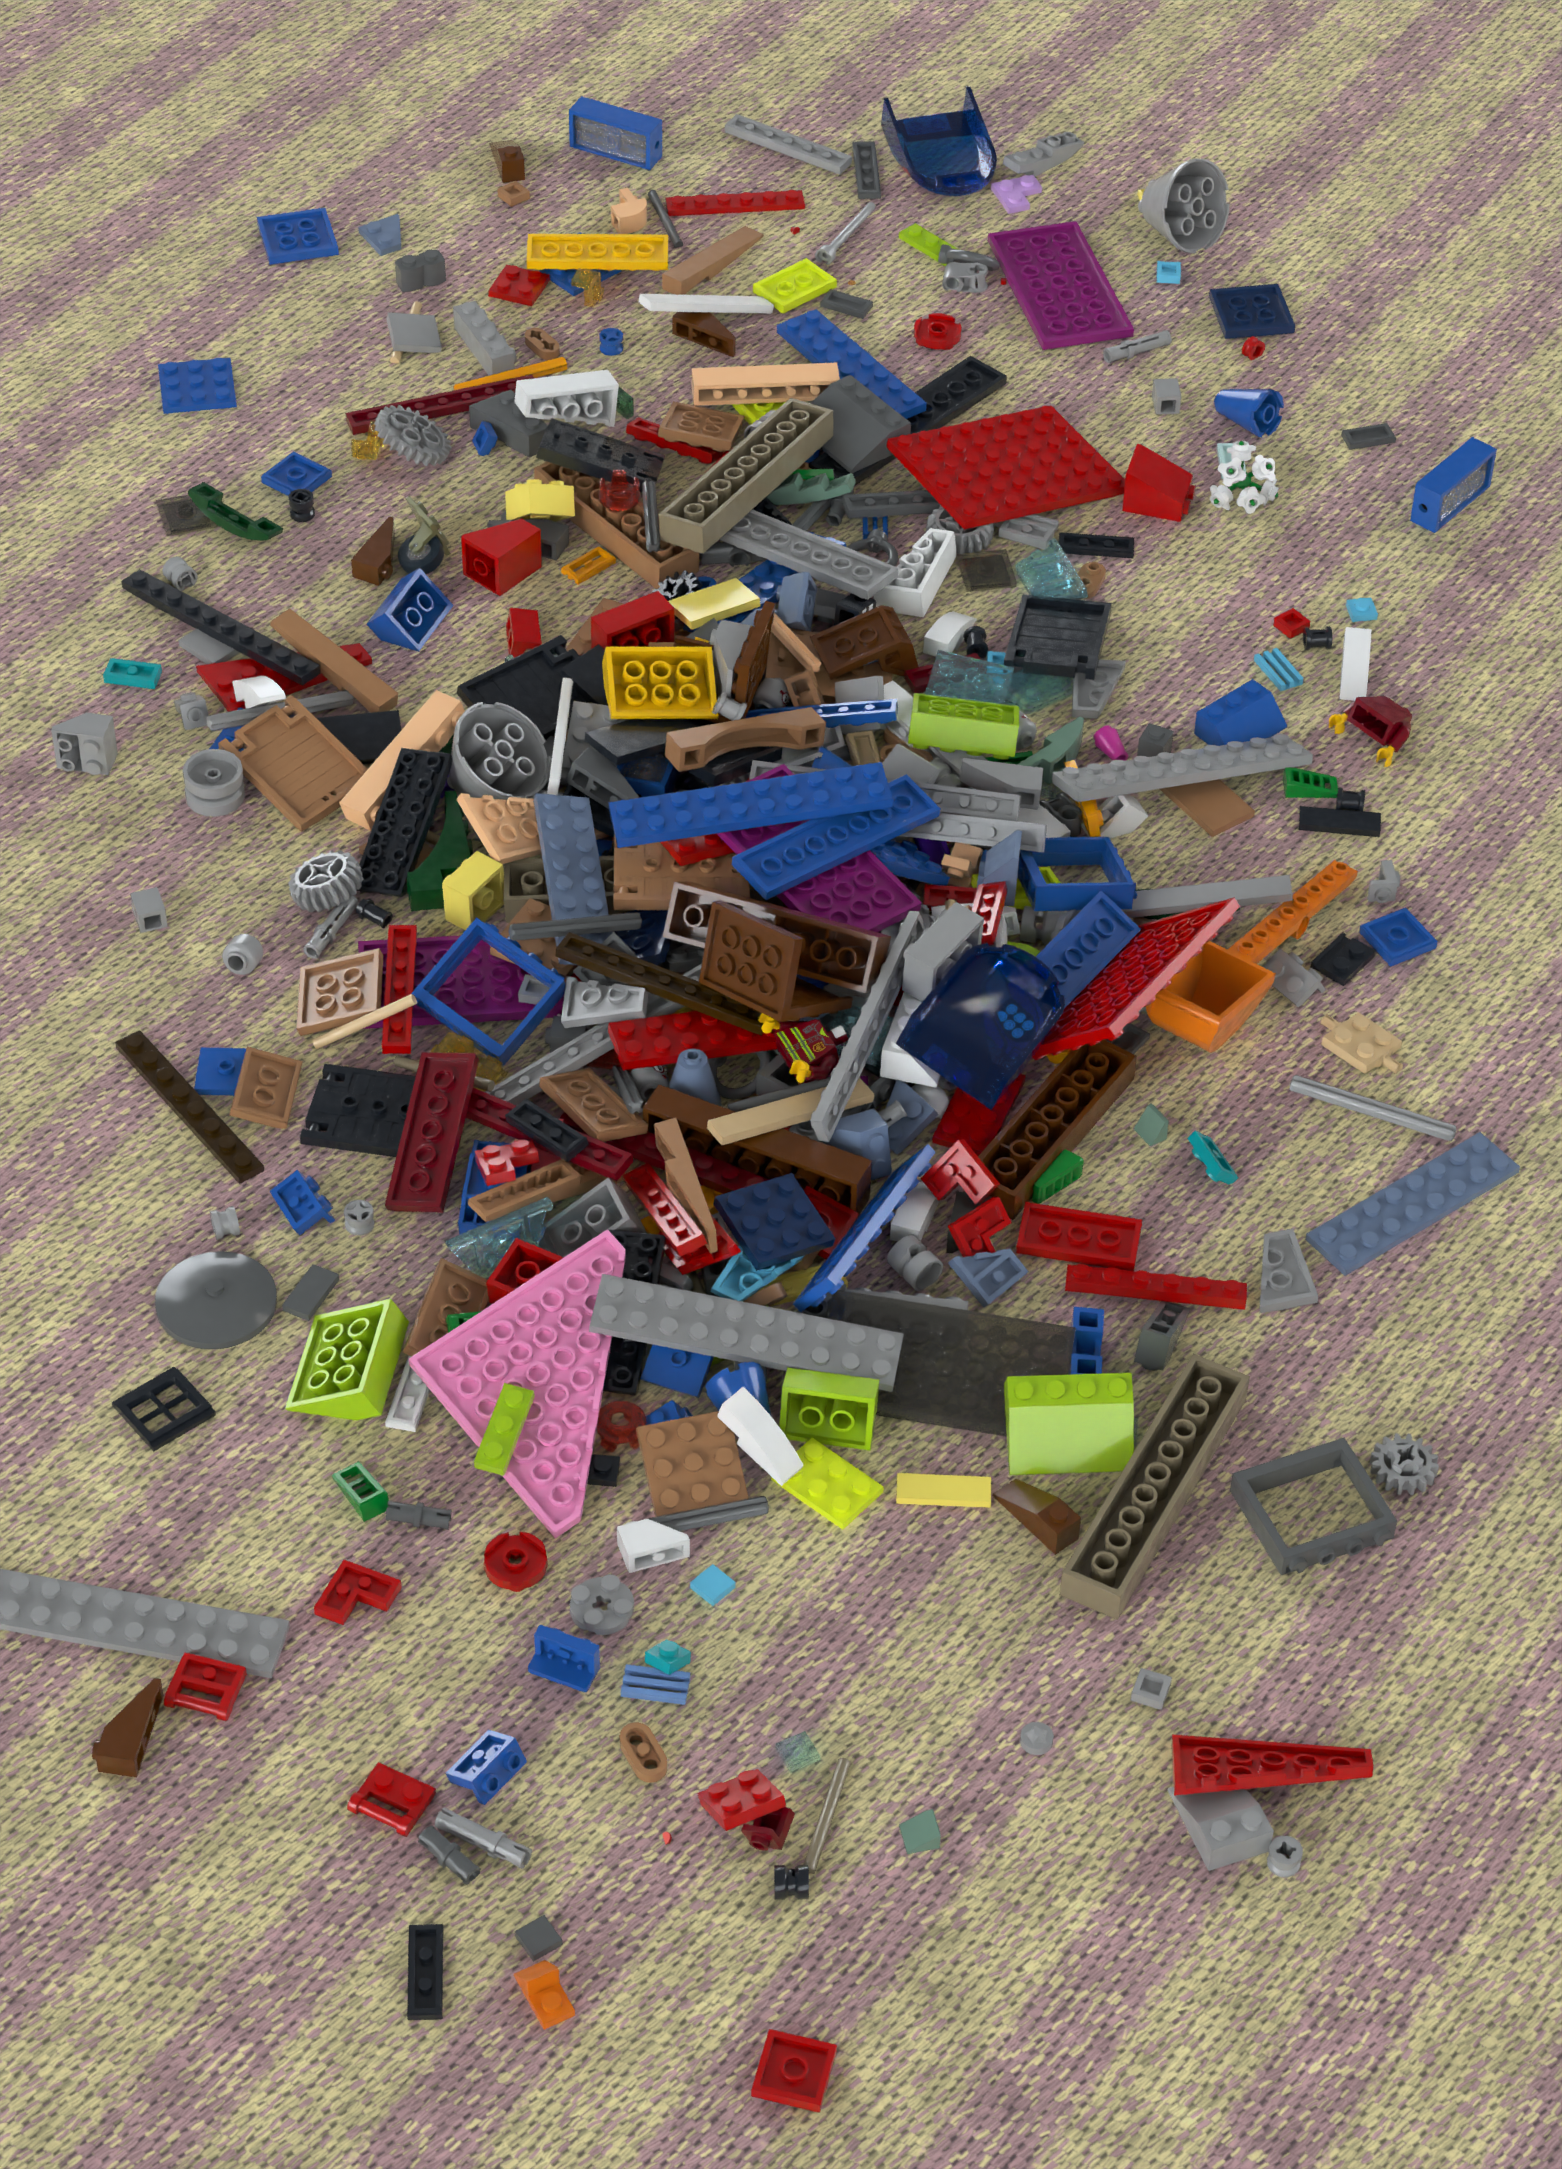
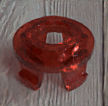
[599,470,640,511]
[596,1401,646,1453]

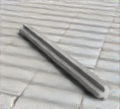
[207,690,354,731]
[1290,1075,1457,1141]

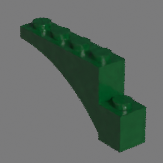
[407,791,473,911]

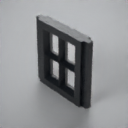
[112,1367,216,1452]

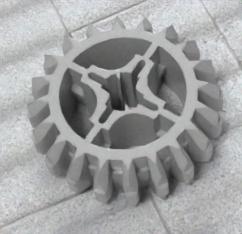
[926,505,994,558]
[288,850,363,912]

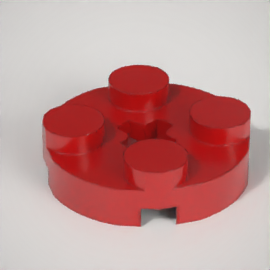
[914,313,962,350]
[484,1532,548,1592]

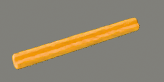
[453,357,568,390]

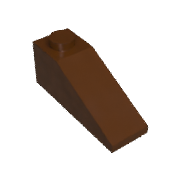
[489,140,525,183]
[672,312,736,357]
[351,516,395,586]
[992,1479,1081,1555]
[92,1678,164,1778]

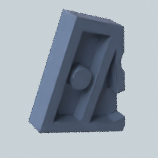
[358,214,401,256]

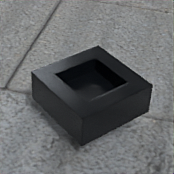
[587,1454,620,1487]

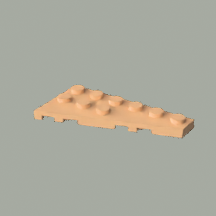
[456,793,610,864]

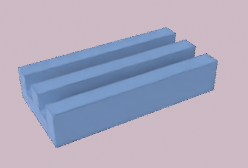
[621,1664,690,1705]

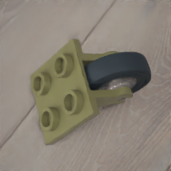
[398,496,450,574]

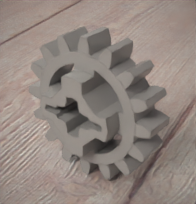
[1370,1433,1439,1495]

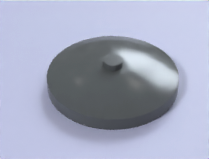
[155,1251,277,1349]

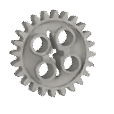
[374,405,452,466]

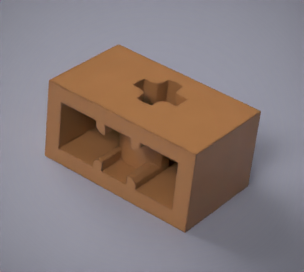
[784,668,825,707]

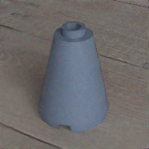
[668,1049,721,1106]

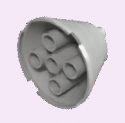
[1138,158,1230,254]
[447,702,551,800]

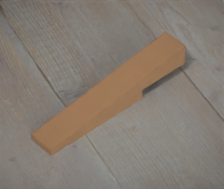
[662,226,764,295]
[270,608,399,713]
[654,1117,718,1253]
[468,1159,625,1222]

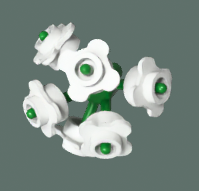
[1210,441,1279,514]

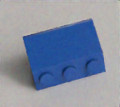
[366,568,454,652]
[1194,679,1287,746]

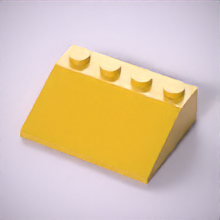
[602,647,718,719]

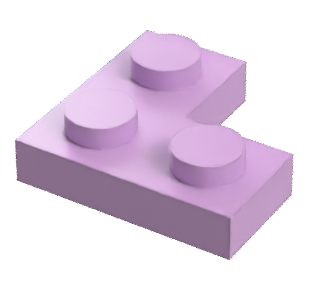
[991,175,1042,214]

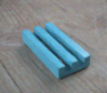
[1254,648,1304,692]

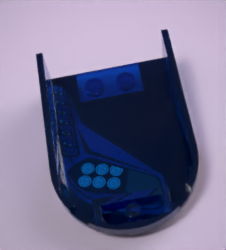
[881,87,997,196]
[895,943,1065,1110]

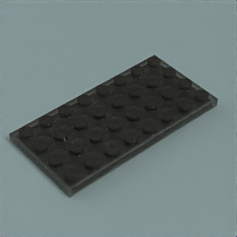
[829,1290,1076,1437]

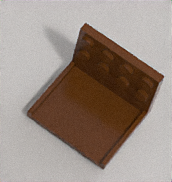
[673,601,776,723]
[699,900,853,1022]

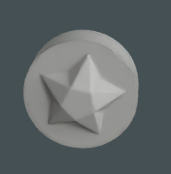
[1020,1722,1054,1755]

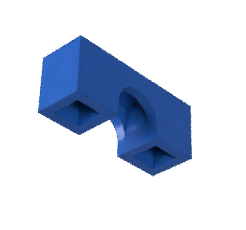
[1068,1307,1104,1375]

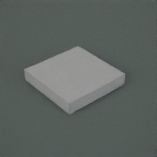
[386,312,442,353]
[178,628,240,664]
[835,676,886,735]

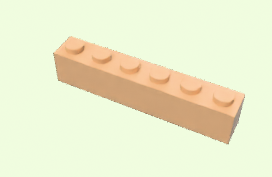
[692,363,840,406]
[339,690,465,831]

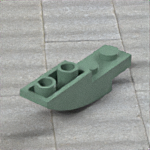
[1017,716,1084,784]

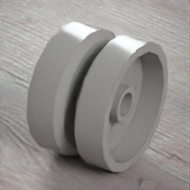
[183,749,245,817]

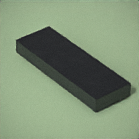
[1058,532,1134,559]
[1298,806,1381,837]
[505,1098,589,1162]
[407,1924,444,2020]

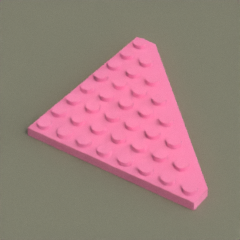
[408,1229,626,1539]

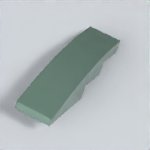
[767,473,856,505]

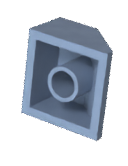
[774,572,818,632]
[977,830,1022,906]
[821,1108,892,1180]

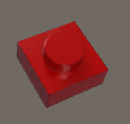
[1273,608,1311,639]

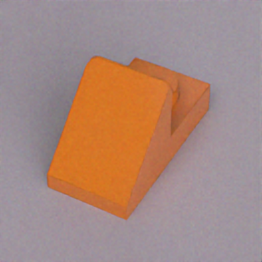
[514,1960,575,2030]

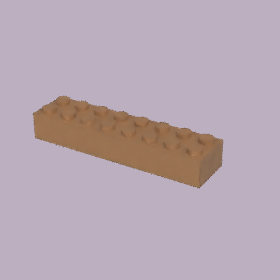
[534,462,699,589]

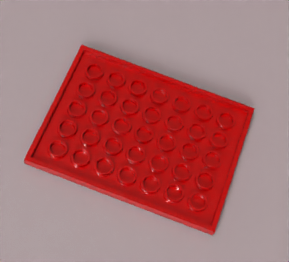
[886,405,1125,530]
[997,897,1240,1065]

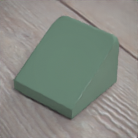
[1134,1103,1169,1146]
[899,1809,941,1854]

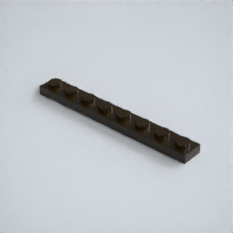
[555,932,764,1036]
[115,1030,264,1184]

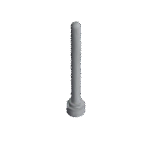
[815,202,875,265]

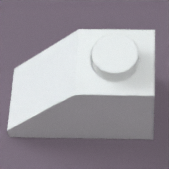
[1081,794,1148,838]
[617,1519,690,1573]

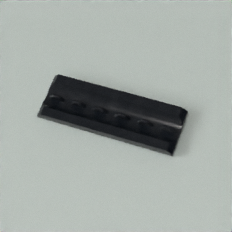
[356,748,452,897]
[603,1229,666,1395]

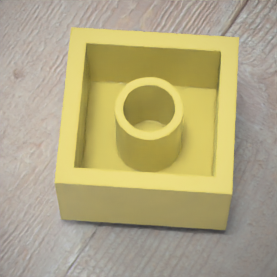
[505,479,575,522]
[442,851,504,930]

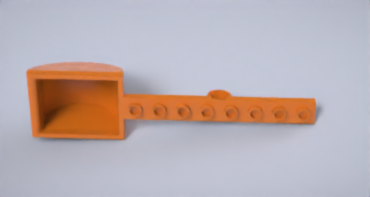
[1146,860,1358,1053]

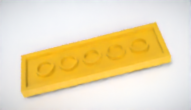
[527,234,668,271]

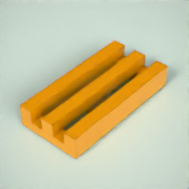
[561,546,616,585]

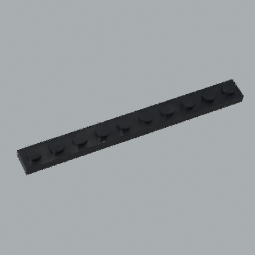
[121,569,321,686]

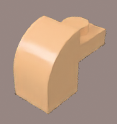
[611,187,647,234]
[941,842,983,887]

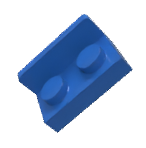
[270,1169,335,1235]
[445,1729,527,1805]

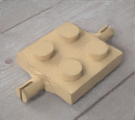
[1321,1012,1403,1074]

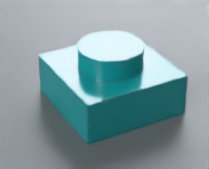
[645,1639,691,1675]

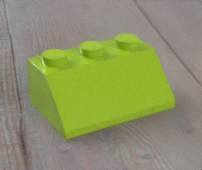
[779,1367,880,1451]

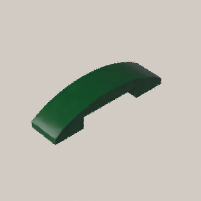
[188,482,283,541]

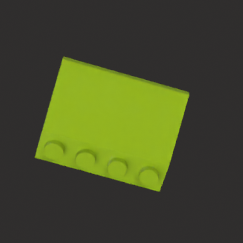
[908,693,1019,760]
[285,1299,409,1420]
[1004,1373,1134,1475]

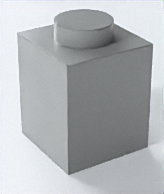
[1152,378,1181,414]
[130,887,168,933]

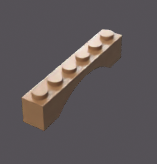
[665,707,826,772]

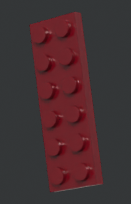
[385,1052,479,1213]

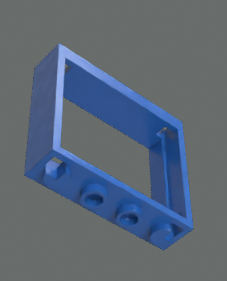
[1018,837,1137,911]
[411,917,566,1067]

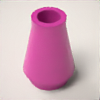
[1093,725,1128,761]

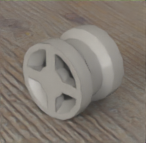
[344,1200,375,1235]
[210,1206,240,1240]
[1267,1836,1303,1877]

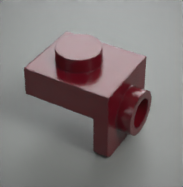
[741,1807,795,1851]

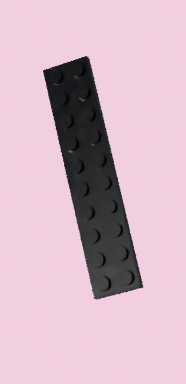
[809,355,1007,486]

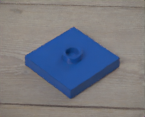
[261,451,332,496]
[1359,907,1438,967]
[194,1047,246,1096]
[640,1344,714,1398]

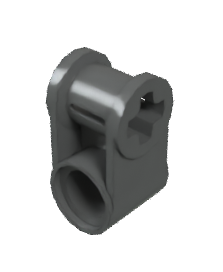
[1039,792,1082,837]

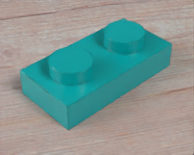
[103,658,162,689]
[1187,1130,1239,1185]

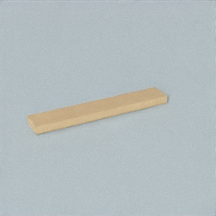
[707,1077,874,1145]

